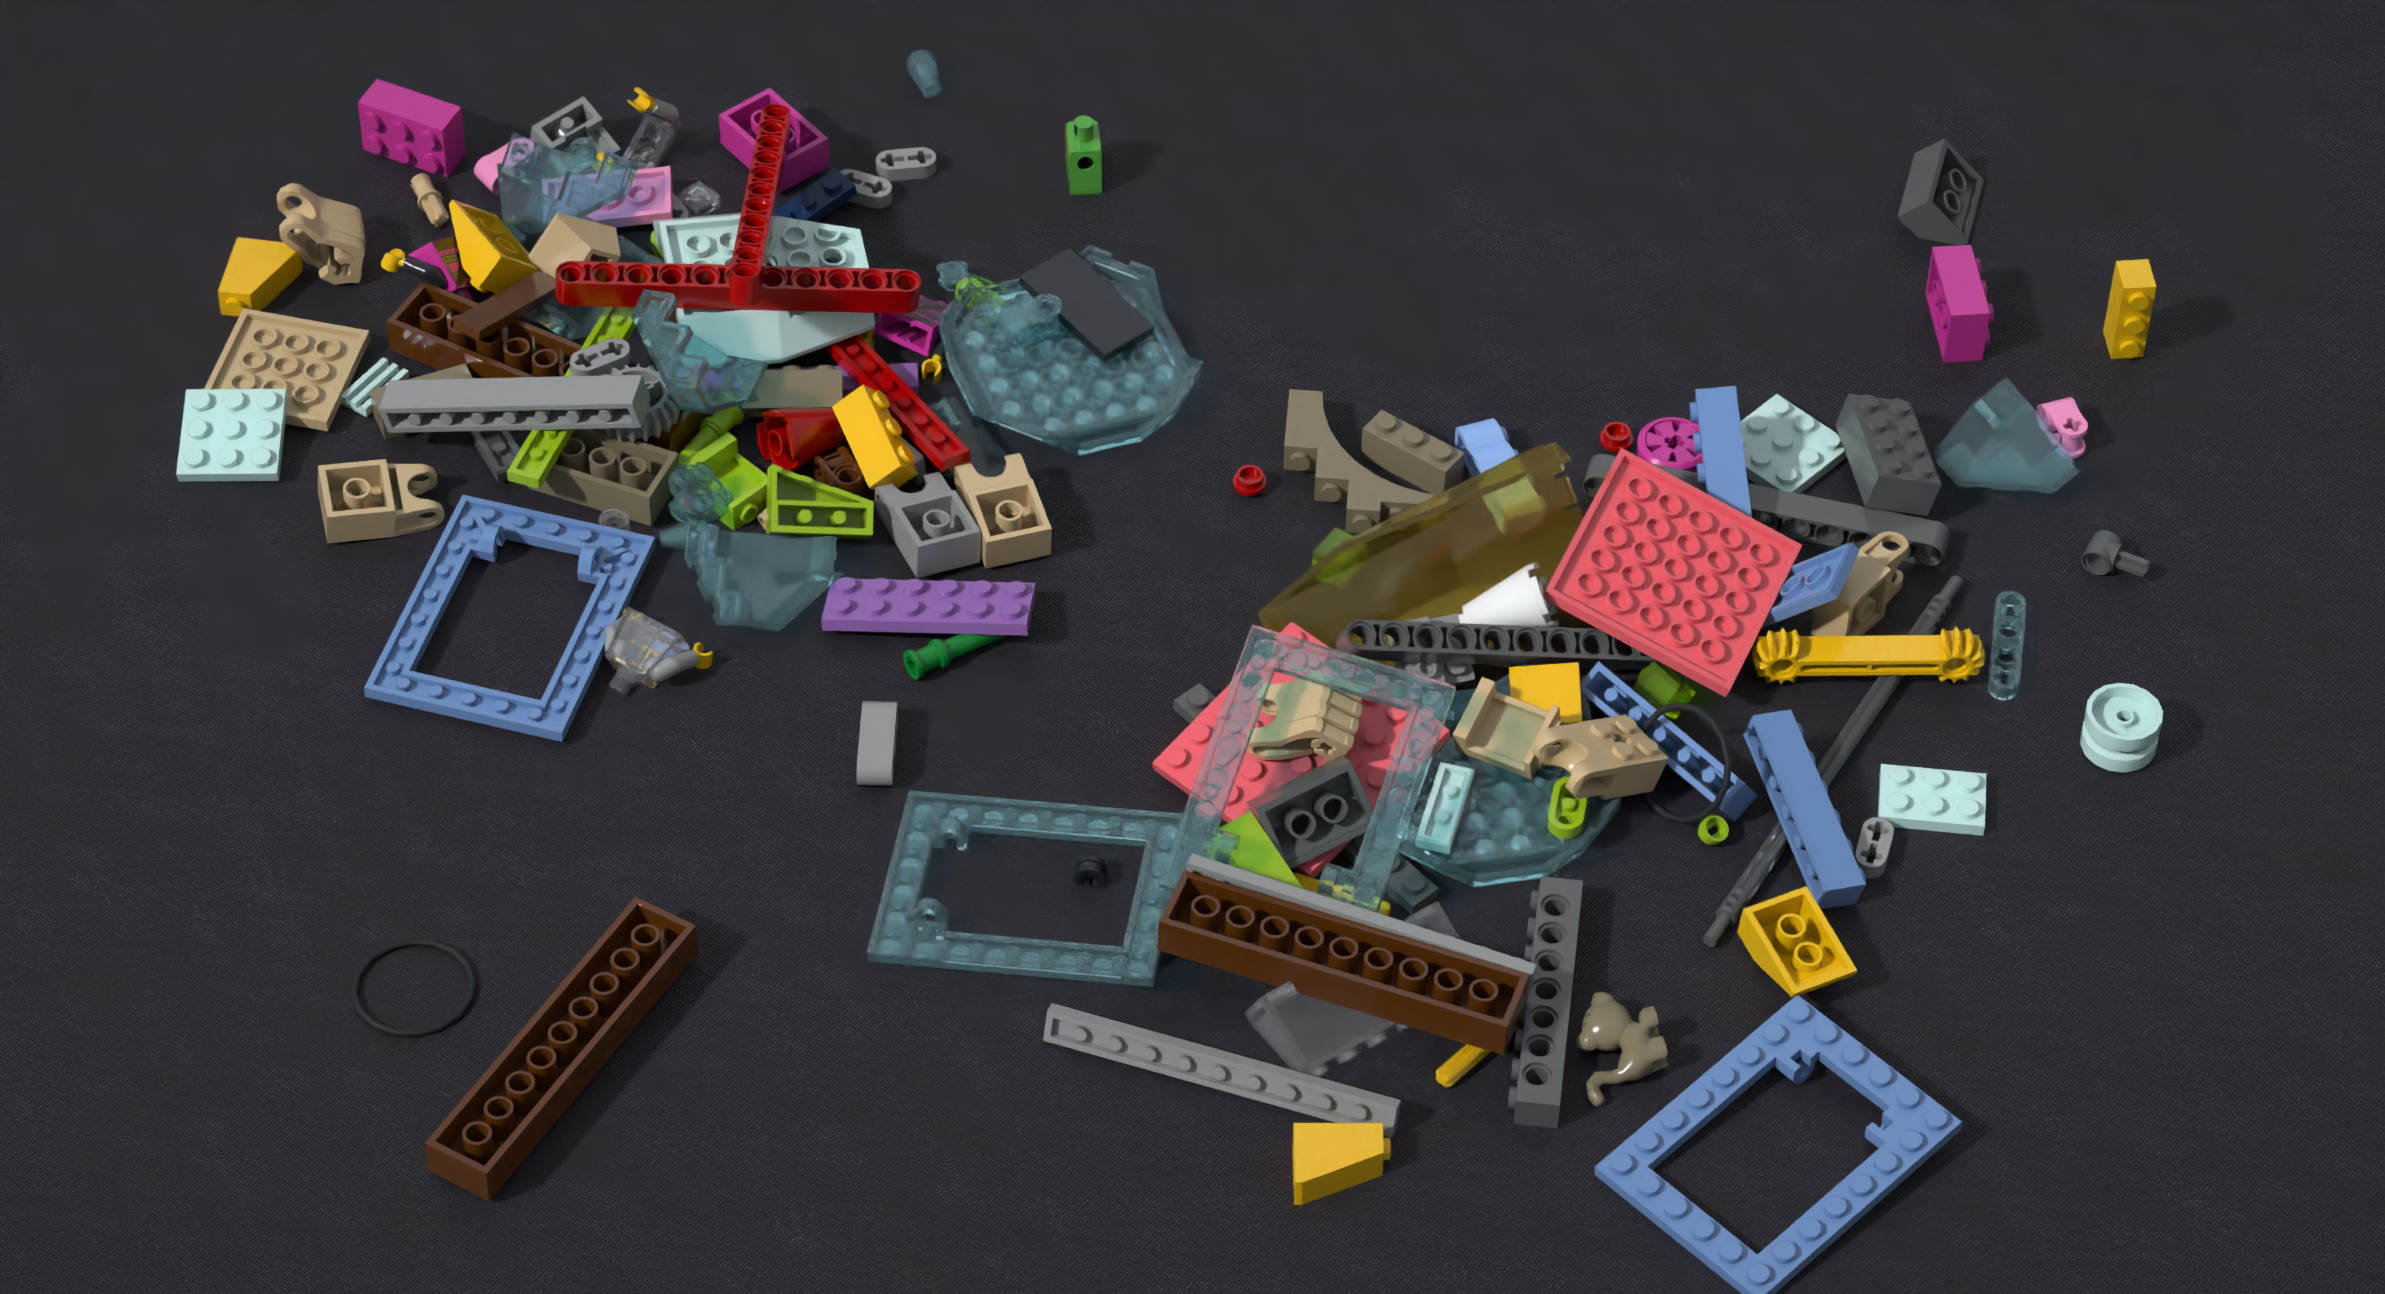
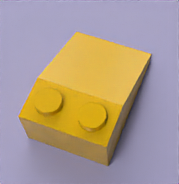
[449,199,541,294]
[1737,886,1857,998]

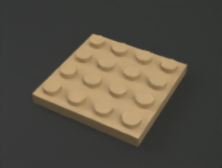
[204,308,370,432]

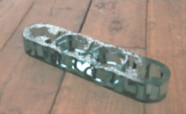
[1987,591,2026,700]

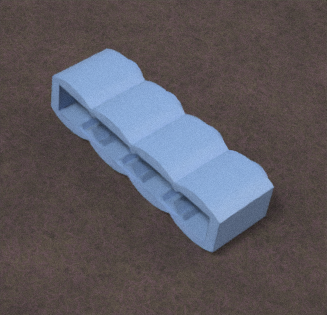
[1455,418,1547,536]

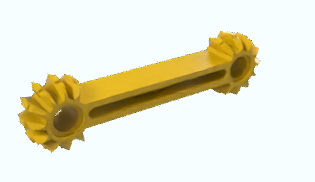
[1752,626,1985,684]

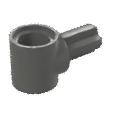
[2081,530,2151,577]

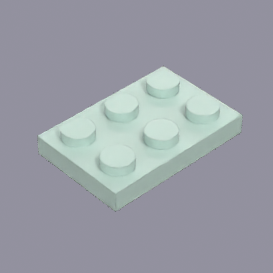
[1878,764,1986,836]

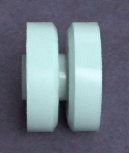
[2080,683,2163,773]

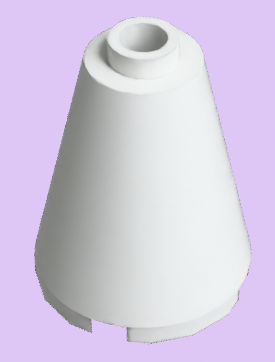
[1458,562,1559,627]

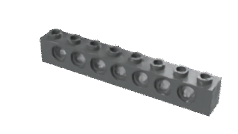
[1508,876,1583,1129]

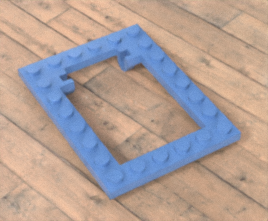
[364,494,656,742]
[1595,995,1962,1294]

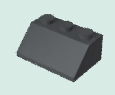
[1897,138,1984,245]
[1246,756,1380,869]

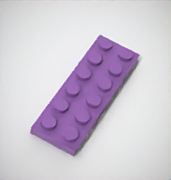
[821,577,1036,636]

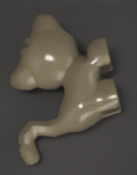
[1576,992,1668,1106]

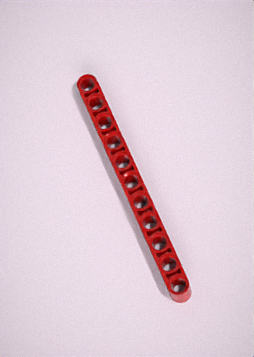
[729,104,791,307]
[555,261,921,314]

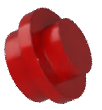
[1600,421,1633,452]
[1233,465,1267,496]

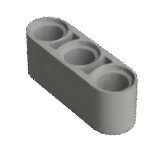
[857,701,898,786]

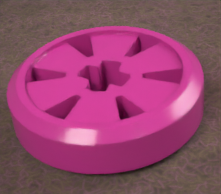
[1637,417,1702,473]

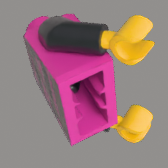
[381,237,475,301]
[859,295,955,384]

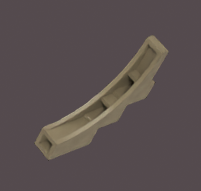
[1283,389,1449,535]

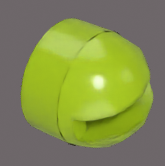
[1698,815,1729,846]

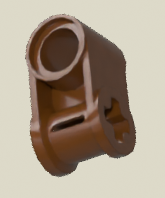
[811,446,865,498]

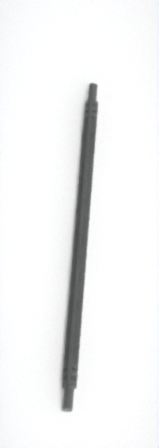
[1703,575,1963,947]

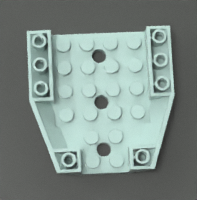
[653,213,875,372]

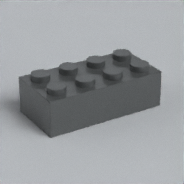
[1835,393,1942,516]

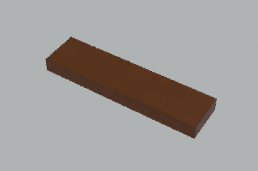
[453,271,556,341]

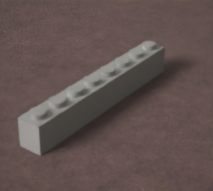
[378,375,651,433]

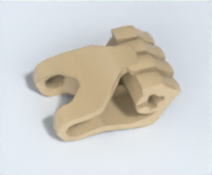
[277,183,366,285]
[1246,671,1363,763]

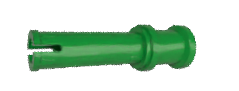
[903,634,1005,680]

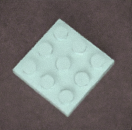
[176,389,288,482]
[1740,394,1847,494]

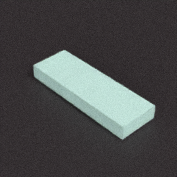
[1415,762,1475,855]

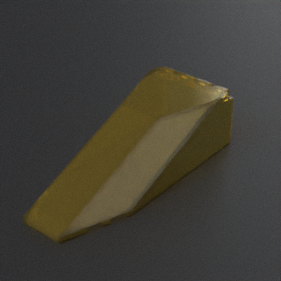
[1257,442,1584,671]

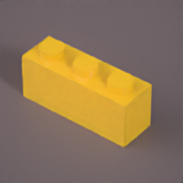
[2103,259,2156,359]
[832,385,918,490]

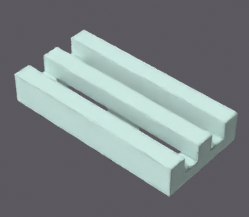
[341,357,409,417]

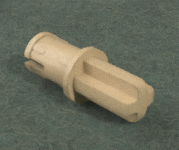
[410,173,449,227]

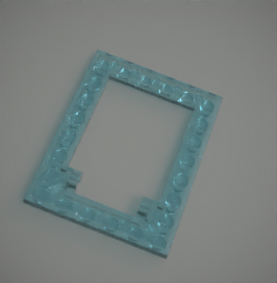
[1158,624,1456,913]
[867,790,1189,987]

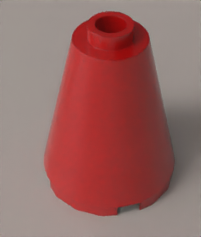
[757,408,847,472]

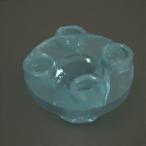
[668,462,734,525]

